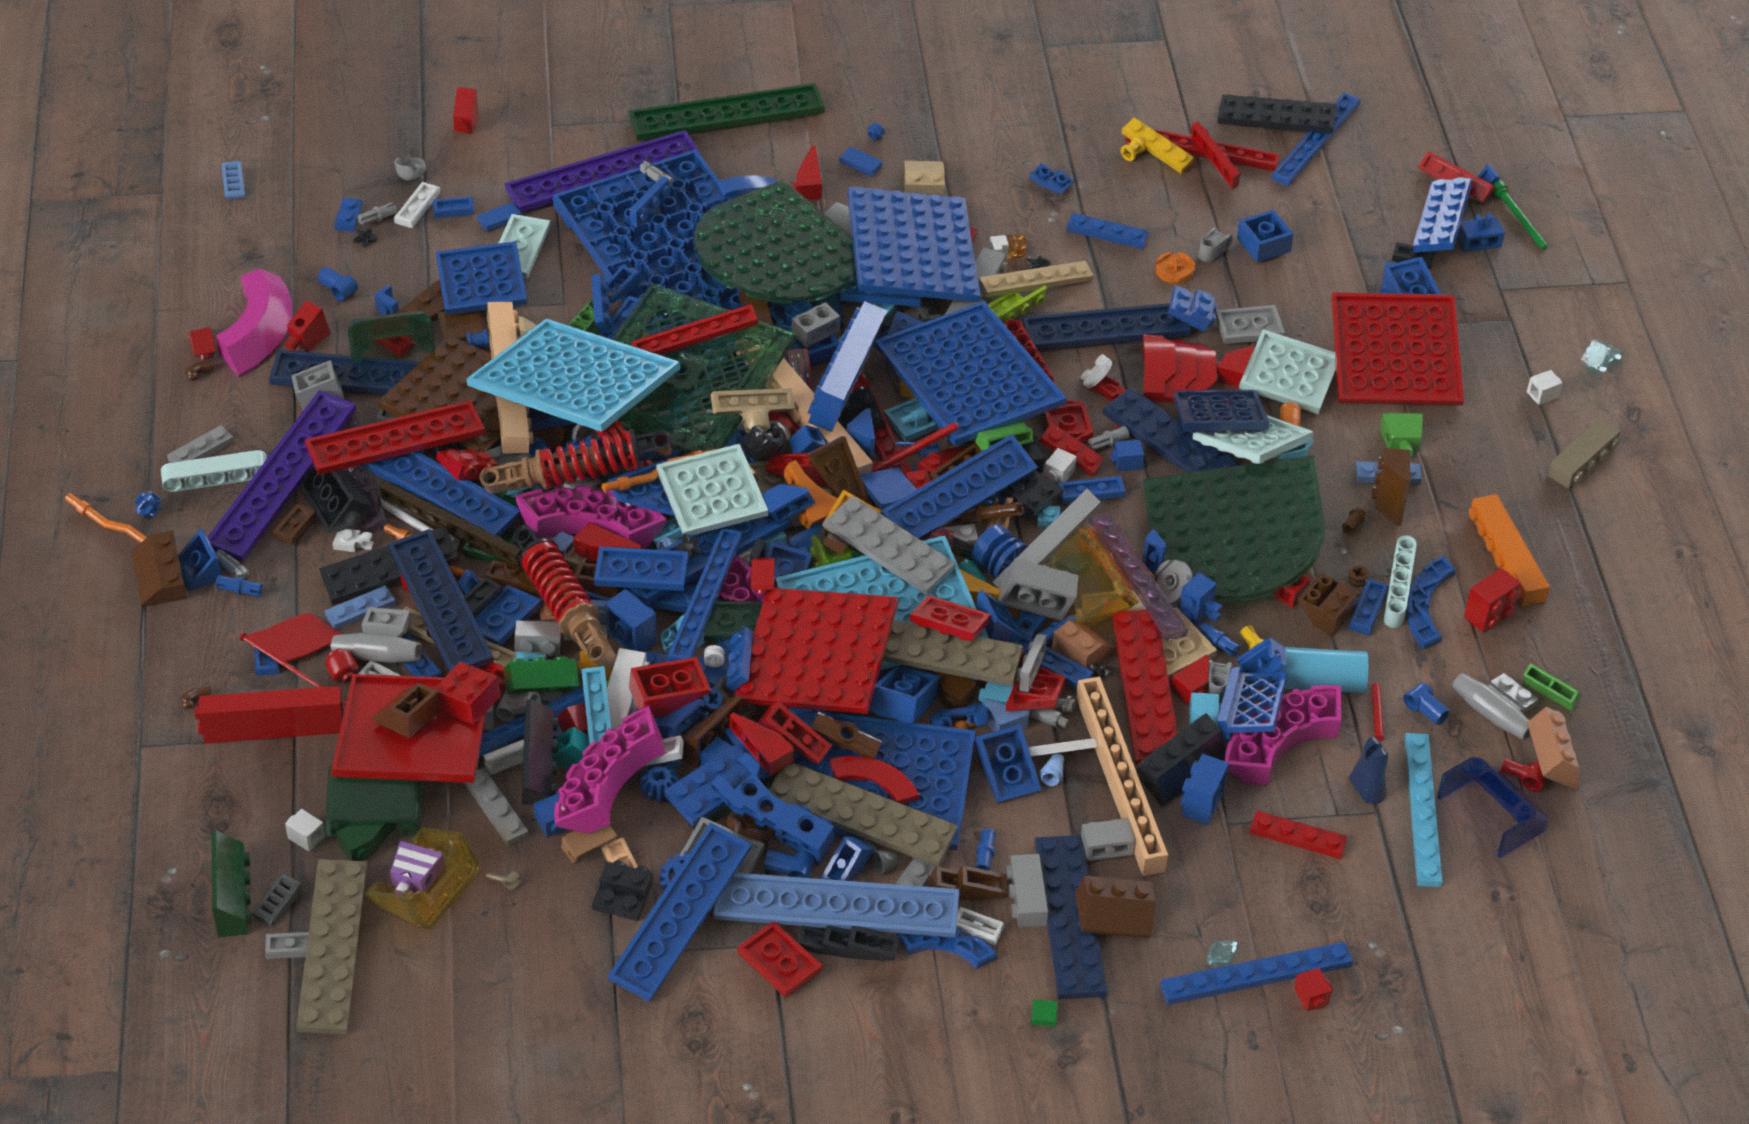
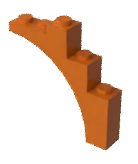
[784,460,881,529]

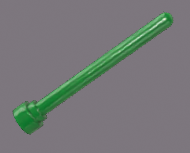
[1492,181,1547,250]

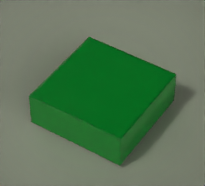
[1031,999,1058,1027]

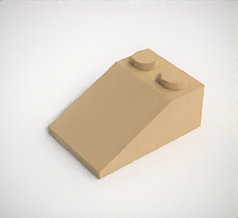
[904,161,945,196]

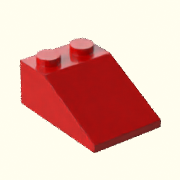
[629,657,711,718]

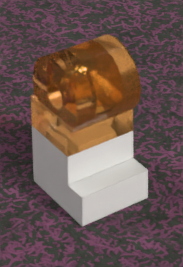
[989,234,1028,258]

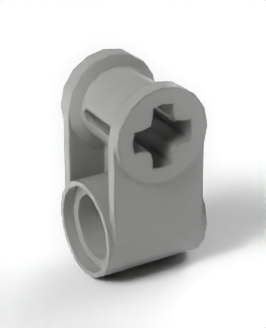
[1198,227,1233,263]
[1207,659,1232,702]

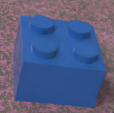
[1237,209,1294,262]
[605,589,657,652]
[1180,754,1229,825]

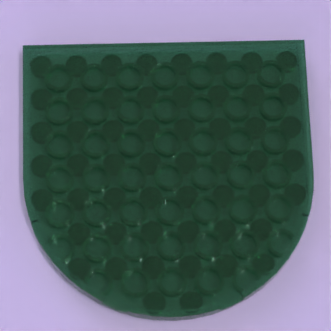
[693,180,857,303]
[1143,455,1325,602]

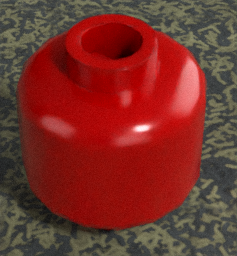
[325,648,359,683]

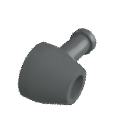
[863,839,899,875]

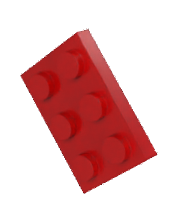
[910,595,991,641]
[737,922,823,998]

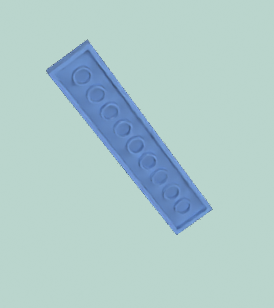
[713,873,959,937]

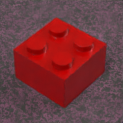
[1464,567,1521,633]
[433,662,501,725]

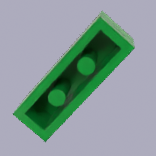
[504,656,579,695]

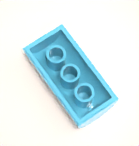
[1275,647,1368,693]

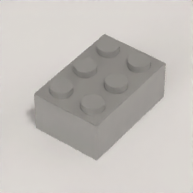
[999,559,1079,620]

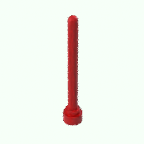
[870,422,959,473]

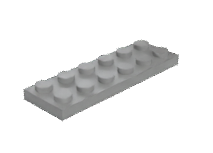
[824,496,955,595]

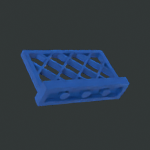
[1217,667,1287,740]

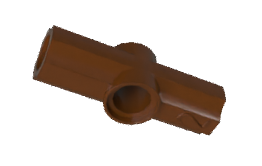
[811,712,882,759]

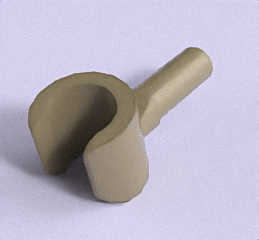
[487,871,521,890]

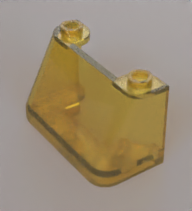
[1043,525,1139,627]
[365,827,479,930]

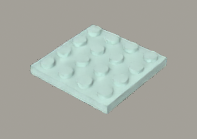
[1239,329,1336,414]
[1193,415,1313,464]
[656,444,768,536]

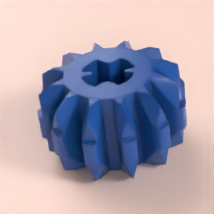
[640,763,679,804]

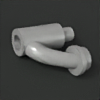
[1031,696,1076,728]

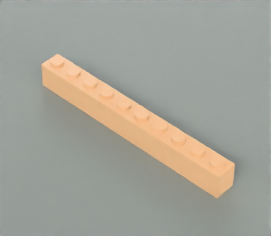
[487,302,533,454]
[734,327,873,475]
[1076,677,1168,876]

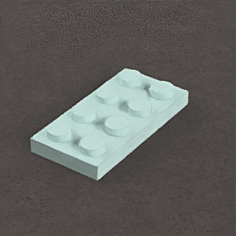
[499,214,551,279]

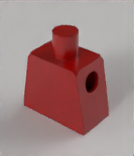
[284,300,330,351]

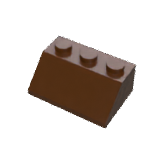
[1371,448,1411,526]
[132,530,187,607]
[679,696,742,769]
[1075,876,1156,938]

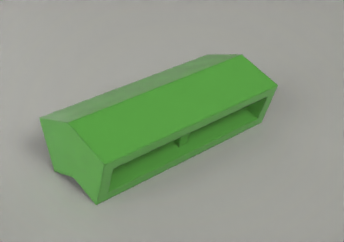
[975,421,1033,451]
[1523,663,1581,711]

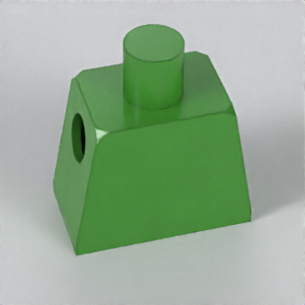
[1380,413,1423,457]

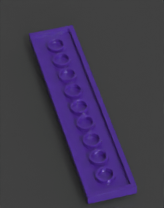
[504,130,701,213]
[207,390,357,562]

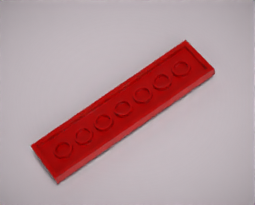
[305,400,485,475]
[1111,609,1178,765]

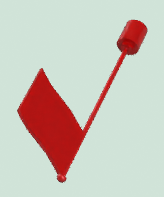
[239,613,346,706]

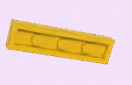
[1122,117,1194,174]

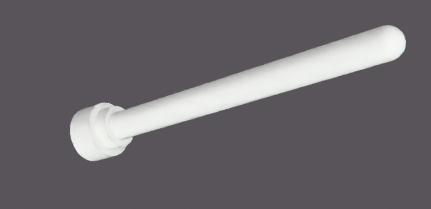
[376,498,459,550]

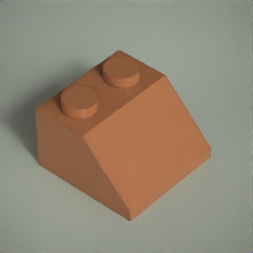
[1052,620,1116,670]

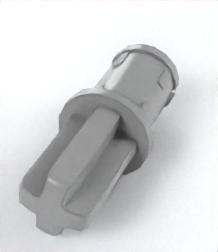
[358,202,397,225]
[1088,426,1129,451]

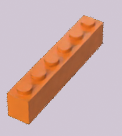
[1469,494,1550,606]

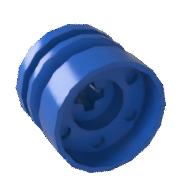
[972,524,1028,578]

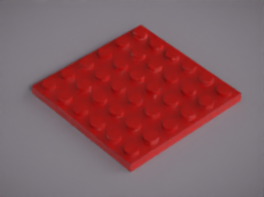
[1331,292,1464,405]
[734,588,899,714]

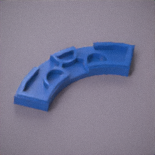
[897,928,997,969]

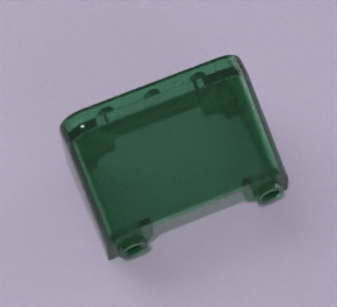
[347,311,435,362]
[325,764,426,836]

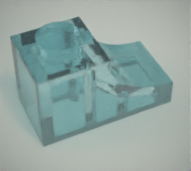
[1581,338,1623,372]

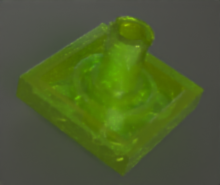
[810,535,853,567]

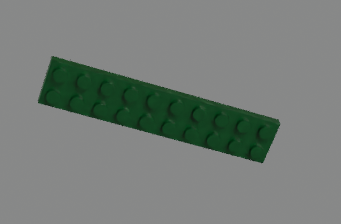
[629,83,825,141]

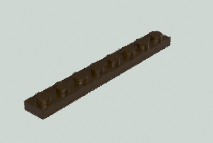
[378,480,522,569]

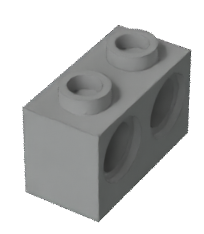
[792,302,840,348]

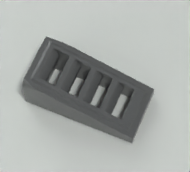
[252,873,302,926]

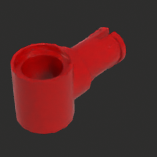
[1501,758,1547,792]

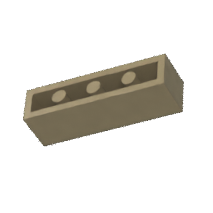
[1548,418,1621,489]

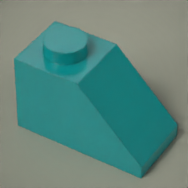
[552,727,590,767]

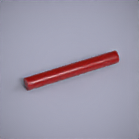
[1371,683,1384,741]

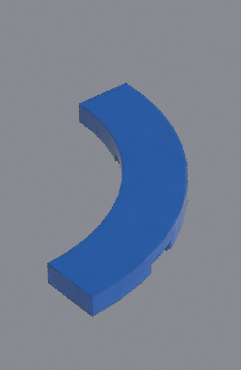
[1406,556,1456,650]

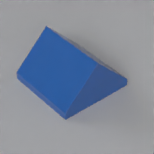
[847,408,875,462]
[178,529,221,590]
[976,590,1023,642]

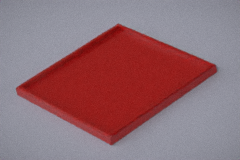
[331,674,487,783]

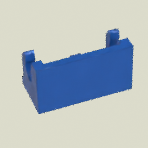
[1237,637,1286,685]
[657,699,709,739]

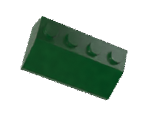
[211,830,252,938]

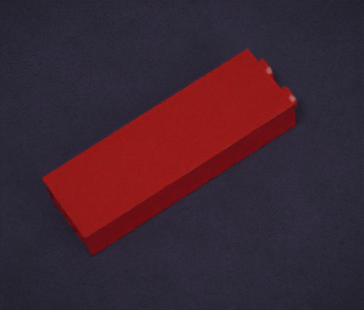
[194,686,344,744]

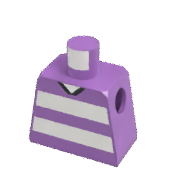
[390,841,445,899]

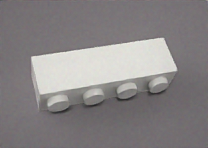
[607,648,650,730]

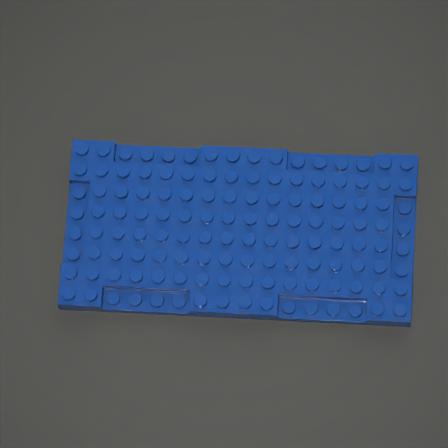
[553,150,839,405]

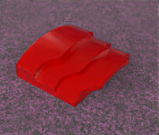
[1142,335,1217,403]

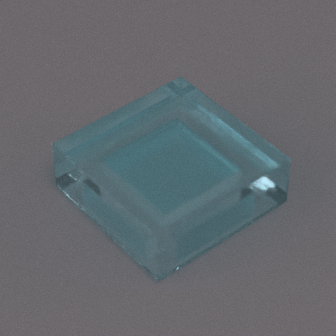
[1206,941,1238,965]

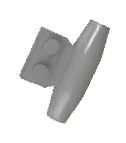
[331,607,422,663]
[1452,673,1539,740]

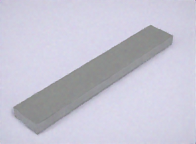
[993,489,1103,589]

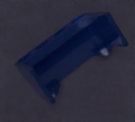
[1437,757,1548,858]

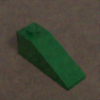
[336,800,403,861]

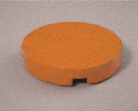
[1155,252,1195,284]

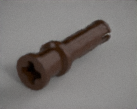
[959,502,1024,525]

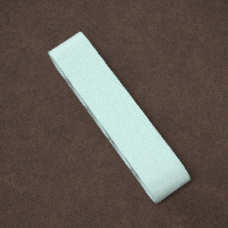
[161,450,267,492]
[1384,536,1417,628]

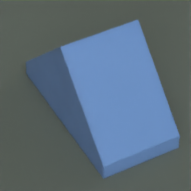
[984,699,1030,732]

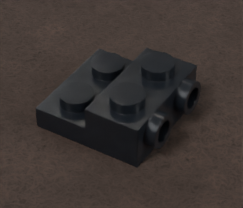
[838,386,886,431]
[592,860,653,921]

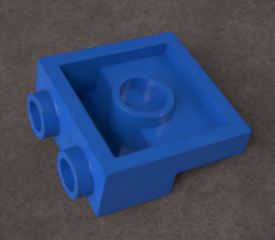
[1168,286,1218,332]
[766,542,815,577]

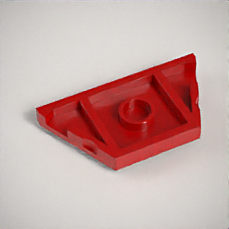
[1043,399,1093,443]
[1006,667,1065,711]

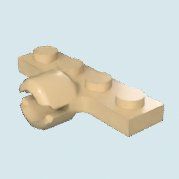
[710,388,795,433]

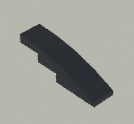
[797,925,899,960]

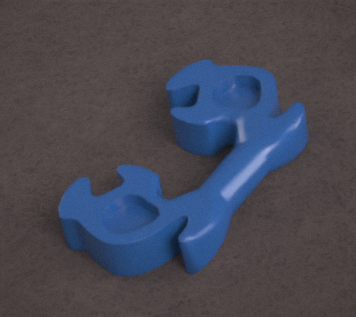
[929,703,990,727]

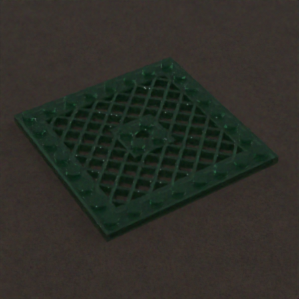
[612,283,797,453]

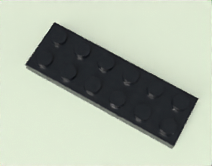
[1218,94,1337,133]
[319,526,459,606]

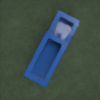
[717,175,782,204]

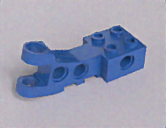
[710,752,835,865]

